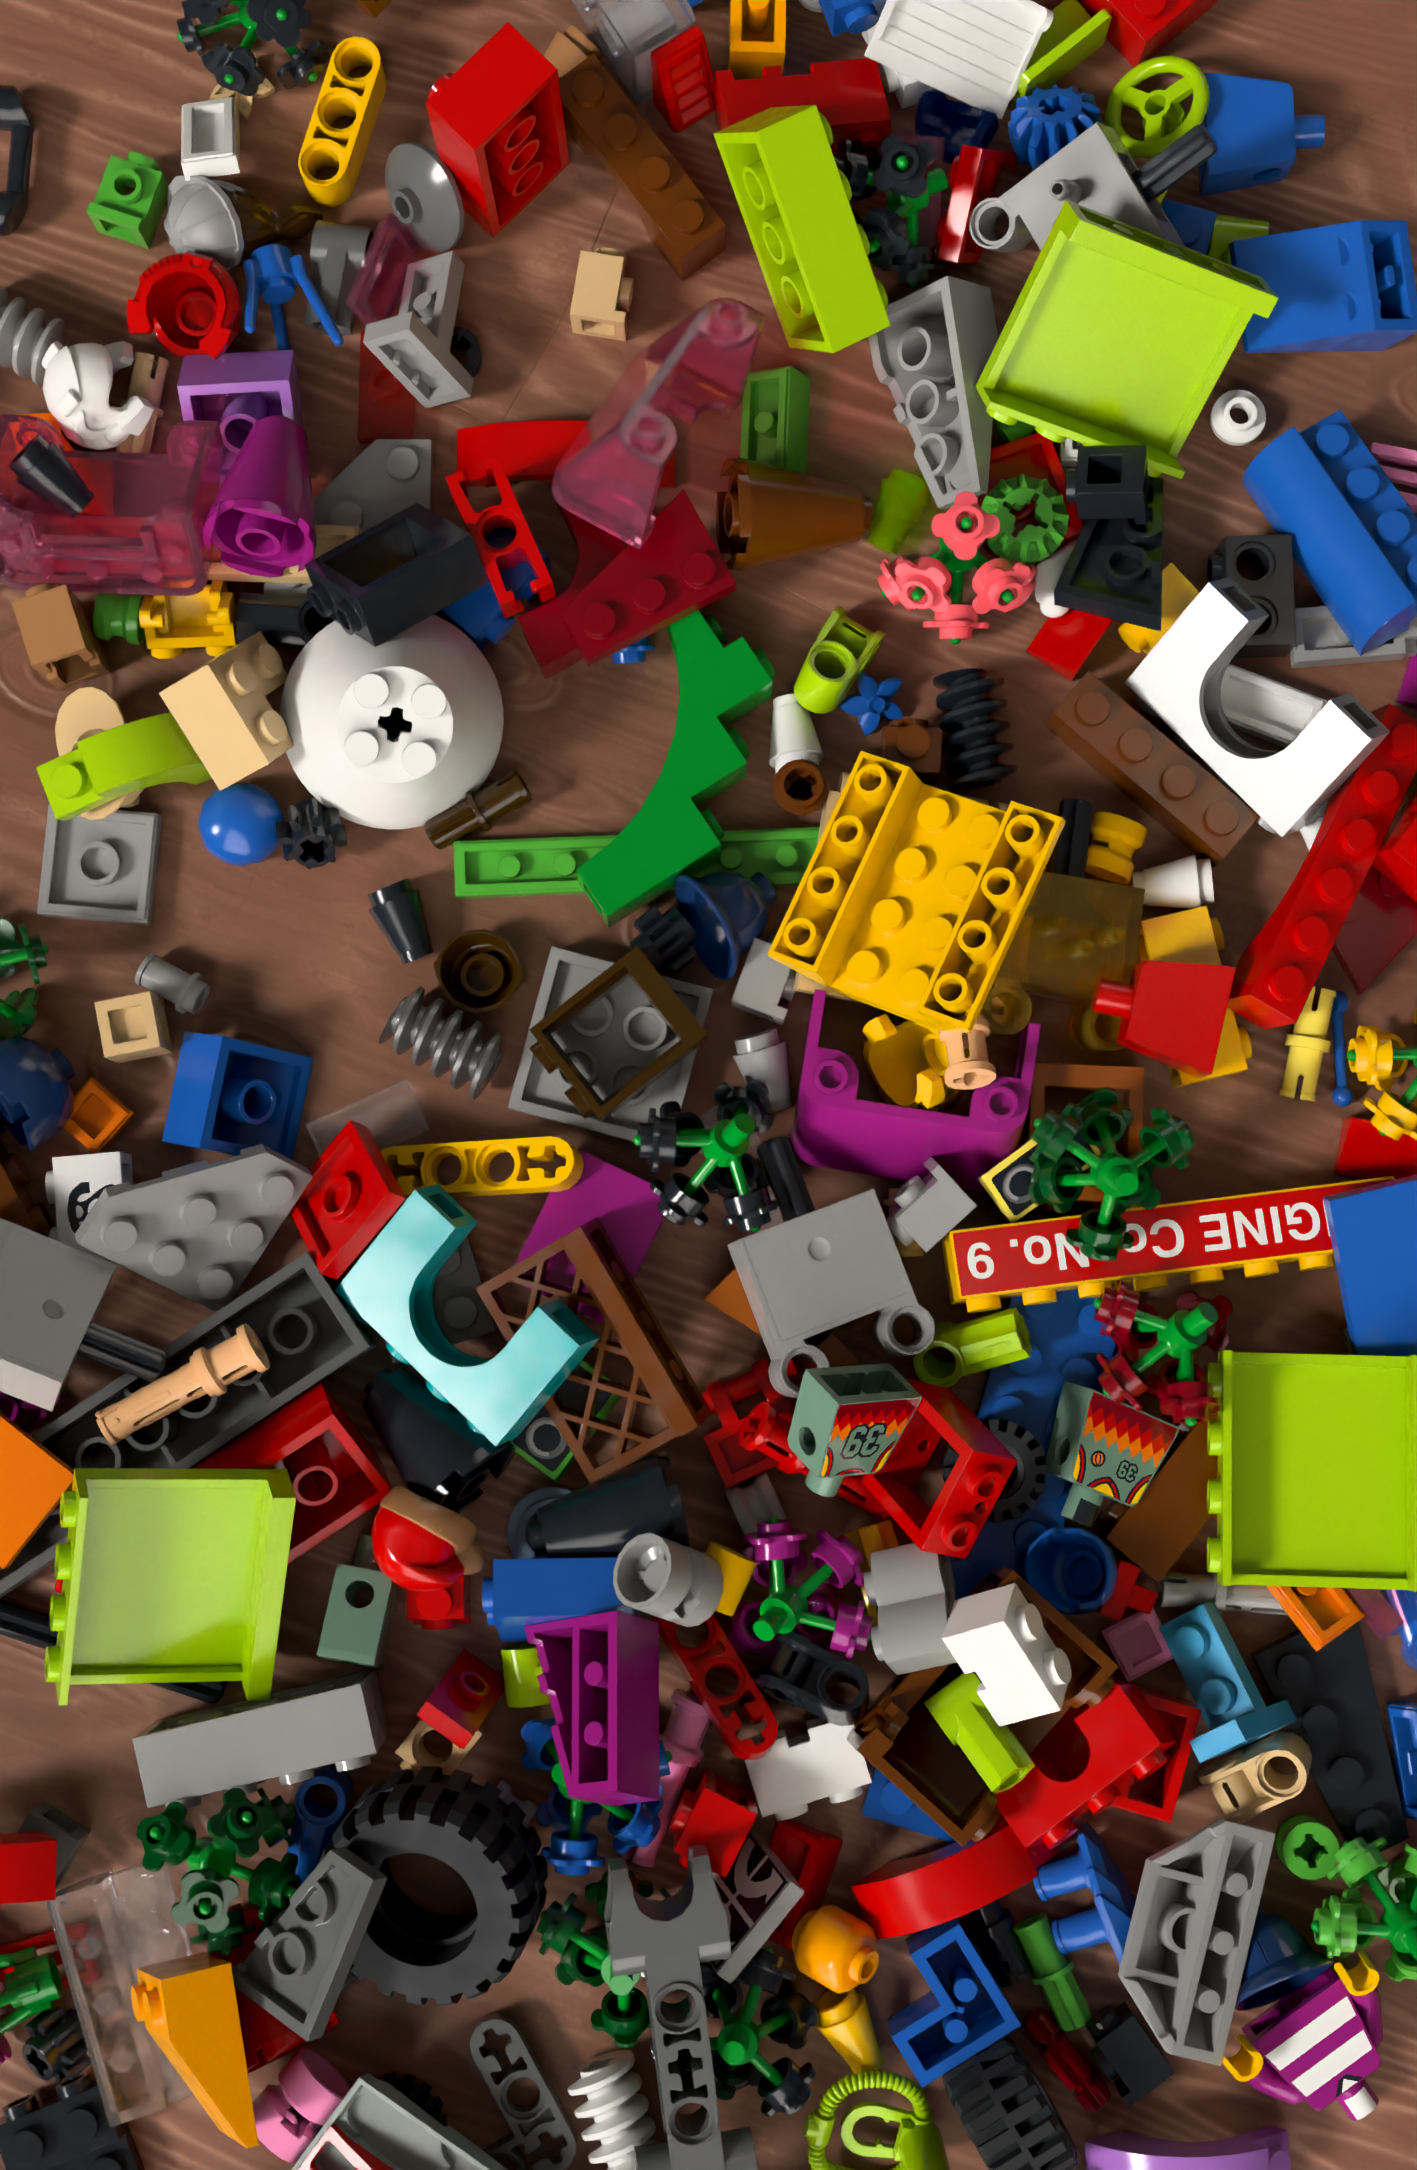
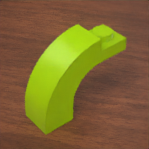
[36,712,212,821]

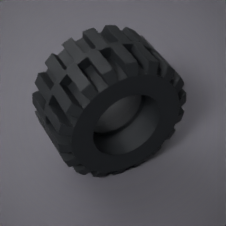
[943,2035,1079,2170]

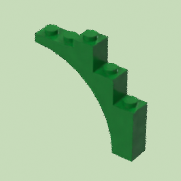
[576,610,776,928]

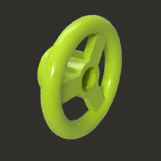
[1104,56,1210,158]

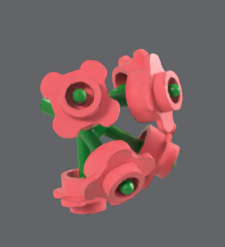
[877,491,1037,645]

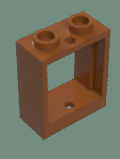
[1023,1063,1145,1212]

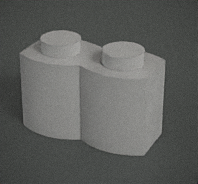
[864,1543,957,1675]

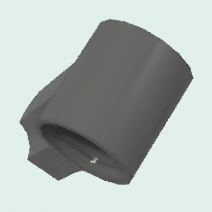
[304,219,375,336]

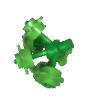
[1311,1837,1417,1982]

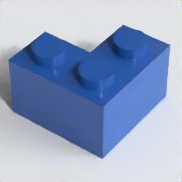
[887,1917,1021,2088]

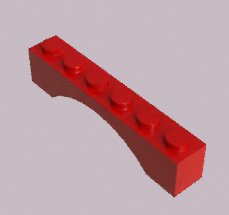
[1227,704,1417,1030]

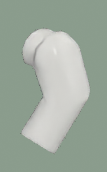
[1034,540,1077,618]

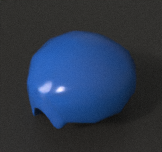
[197,782,284,866]
[1022,1527,1118,1615]

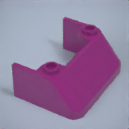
[791,989,1041,1193]

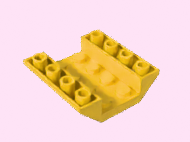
[767,751,1066,1033]

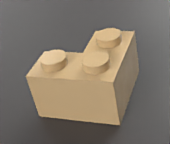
[159,631,294,791]

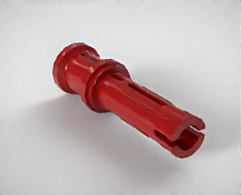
[738,1401,890,1522]

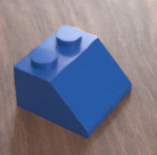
[162,1032,313,1160]

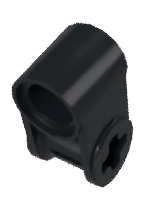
[755,1632,869,1726]

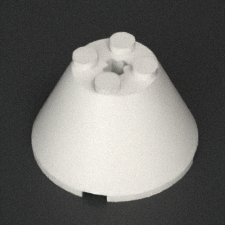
[280,614,504,830]

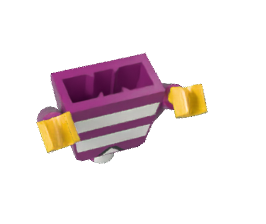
[1222,1950,1383,2121]

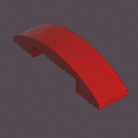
[456,420,676,488]

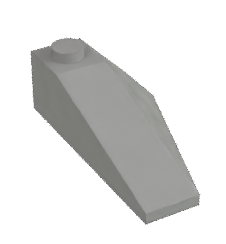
[869,276,998,510]

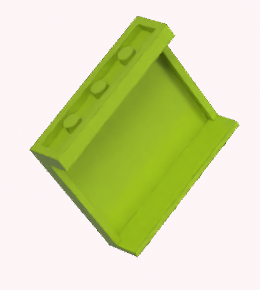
[975,200,1279,480]
[1207,1350,1417,1592]
[45,1468,296,1705]

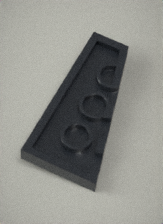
[1250,1622,1409,1852]

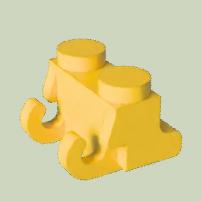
[139,580,239,659]

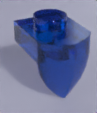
[915,89,999,164]

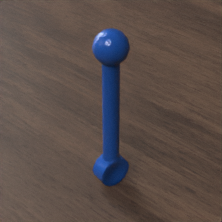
[1331,991,1354,1107]

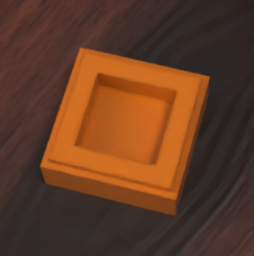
[64,1077,137,1154]

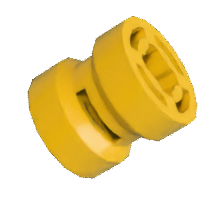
[1085,812,1148,884]

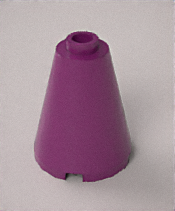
[202,415,317,578]

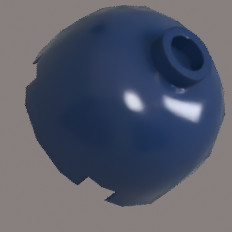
[0,1037,75,1151]

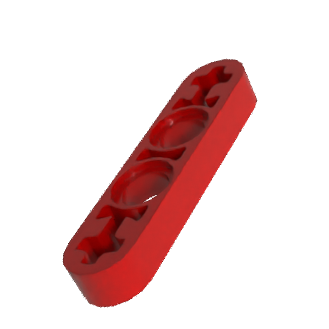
[647,1613,778,1761]

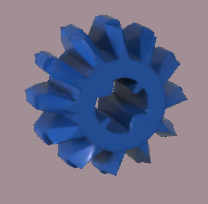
[1008,83,1102,171]

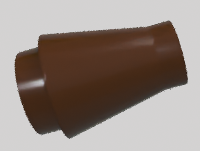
[773,759,829,815]

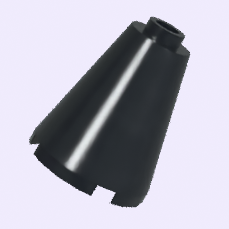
[363,1368,516,1514]
[528,1451,690,1558]

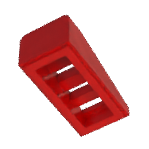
[650,25,716,133]

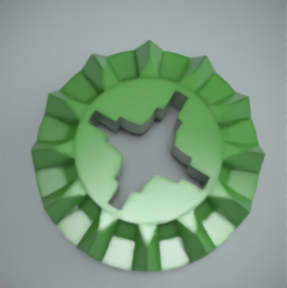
[981,473,1069,564]

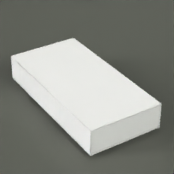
[181,97,240,181]
[1220,664,1327,748]

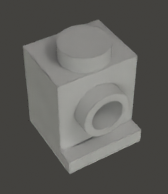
[731,934,796,1026]
[886,1157,977,1252]

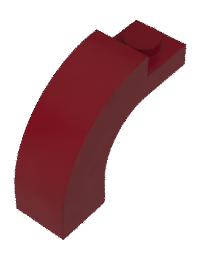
[517,471,624,679]

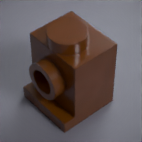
[881,718,942,785]

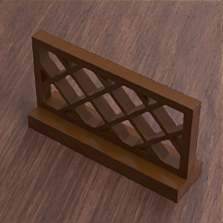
[475,1217,713,1483]

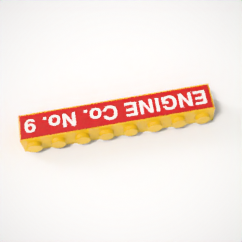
[941,1176,1395,1313]

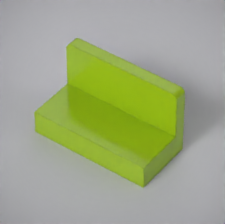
[1011,0,1112,105]

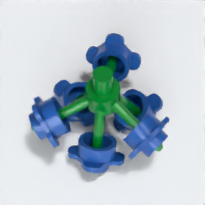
[521,1717,672,1877]

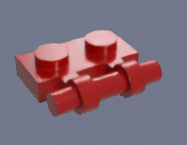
[701,1358,798,1489]

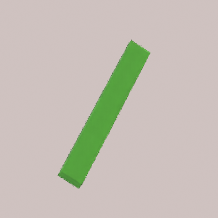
[454,827,819,899]

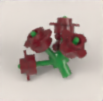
[1093,1280,1233,1426]

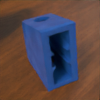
[1198,73,1325,196]

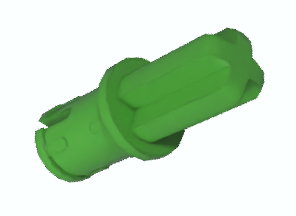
[1013,1912,1091,2032]

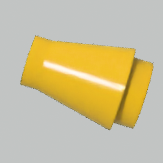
[815,1989,885,2074]

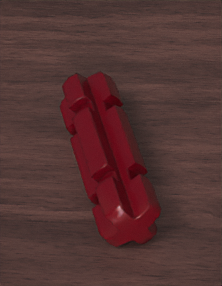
[1020,2007,1111,2114]

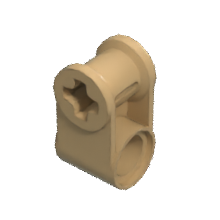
[1197,1731,1312,1824]

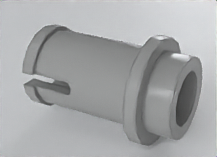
[135,953,211,1014]

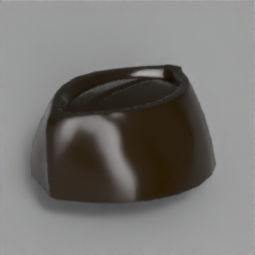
[433,929,527,1013]

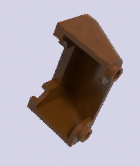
[847,1566,1119,1847]

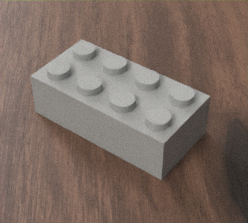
[132,1668,390,1809]

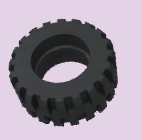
[318,1766,548,2005]

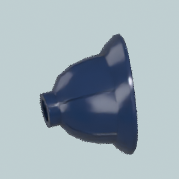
[674,871,777,981]
[1235,1903,1334,2011]

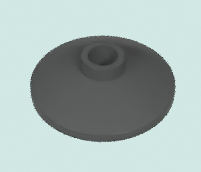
[385,141,464,253]

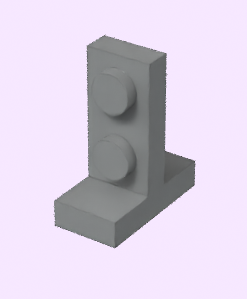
[363,251,474,409]

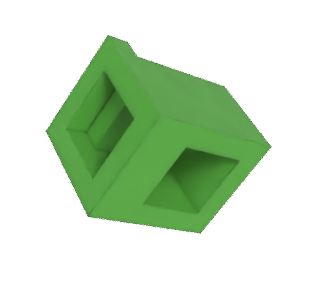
[86,152,169,249]

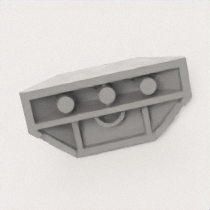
[1118,1819,1276,2066]

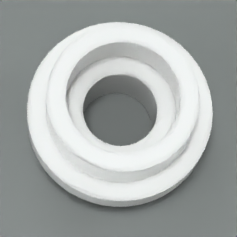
[1210,390,1266,446]

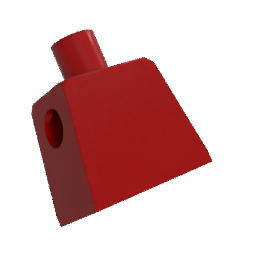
[1092,961,1236,1078]

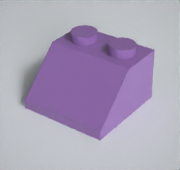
[177,349,303,486]

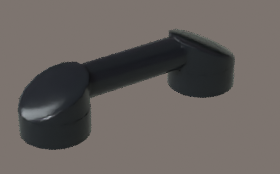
[0,85,35,237]

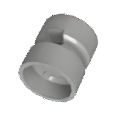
[613,1533,724,1627]

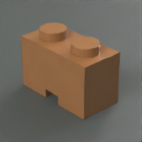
[11,583,110,690]

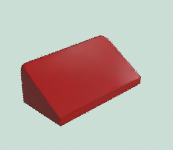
[1026,608,1113,682]
[1334,1117,1417,1179]
[768,1819,843,1949]

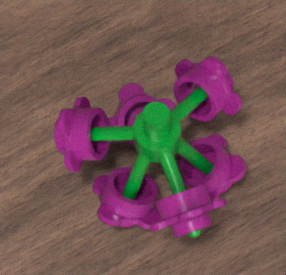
[727,1516,873,1661]

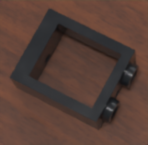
[304,503,488,647]

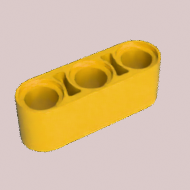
[298,36,387,207]

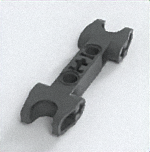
[604,1844,758,2170]

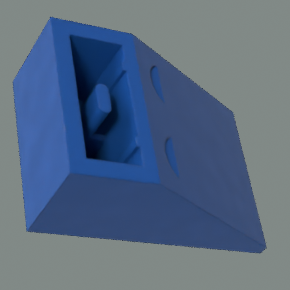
[1229,220,1417,353]

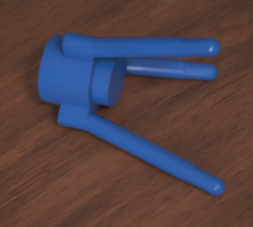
[243,244,344,350]

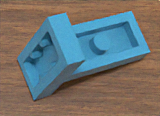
[1159,1601,1297,1763]

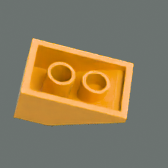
[131,1952,259,2149]

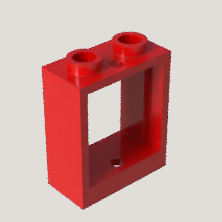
[856,1378,1018,1559]

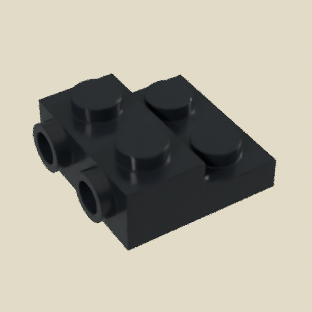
[0,2072,145,2170]

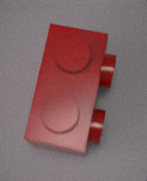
[669,1768,758,1878]

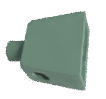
[317,1534,399,1670]

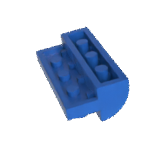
[1242,409,1417,656]

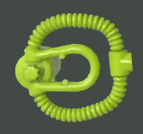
[803,2070,951,2170]

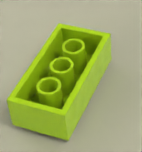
[713,105,891,353]

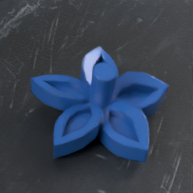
[839,671,903,736]

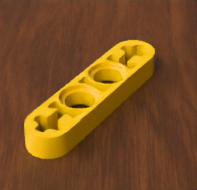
[381,1136,584,1201]

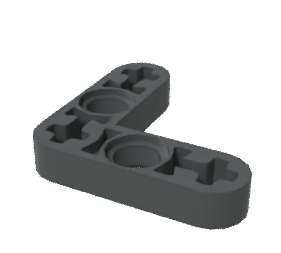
[470,2012,578,2170]

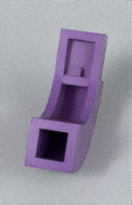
[1085,2125,1291,2170]

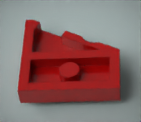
[937,145,1018,264]

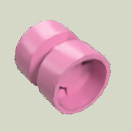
[252,2047,351,2164]

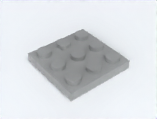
[508,946,713,1142]

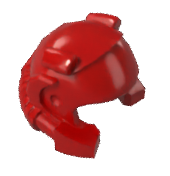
[127,250,242,360]

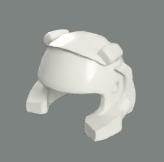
[42,341,154,450]

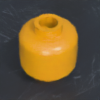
[791,1905,879,1994]

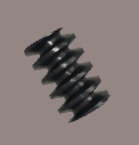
[933,668,1017,791]

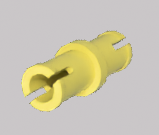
[1279,987,1337,1102]

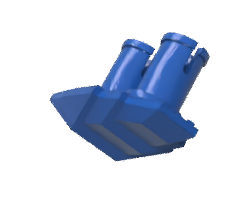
[1033,1822,1136,1965]

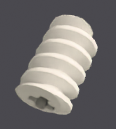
[567,2050,659,2170]

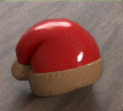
[371,1485,486,1593]

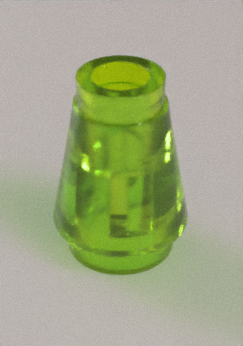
[866,468,932,555]

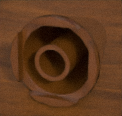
[716,457,872,571]

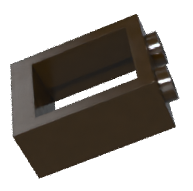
[529,946,708,1123]

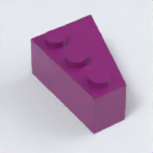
[524,1610,660,1806]

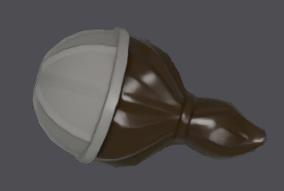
[164,174,323,271]

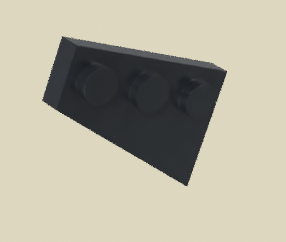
[1054,476,1163,631]

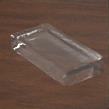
[305,1079,432,1157]

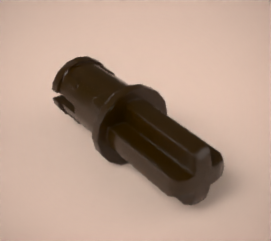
[424,769,533,849]

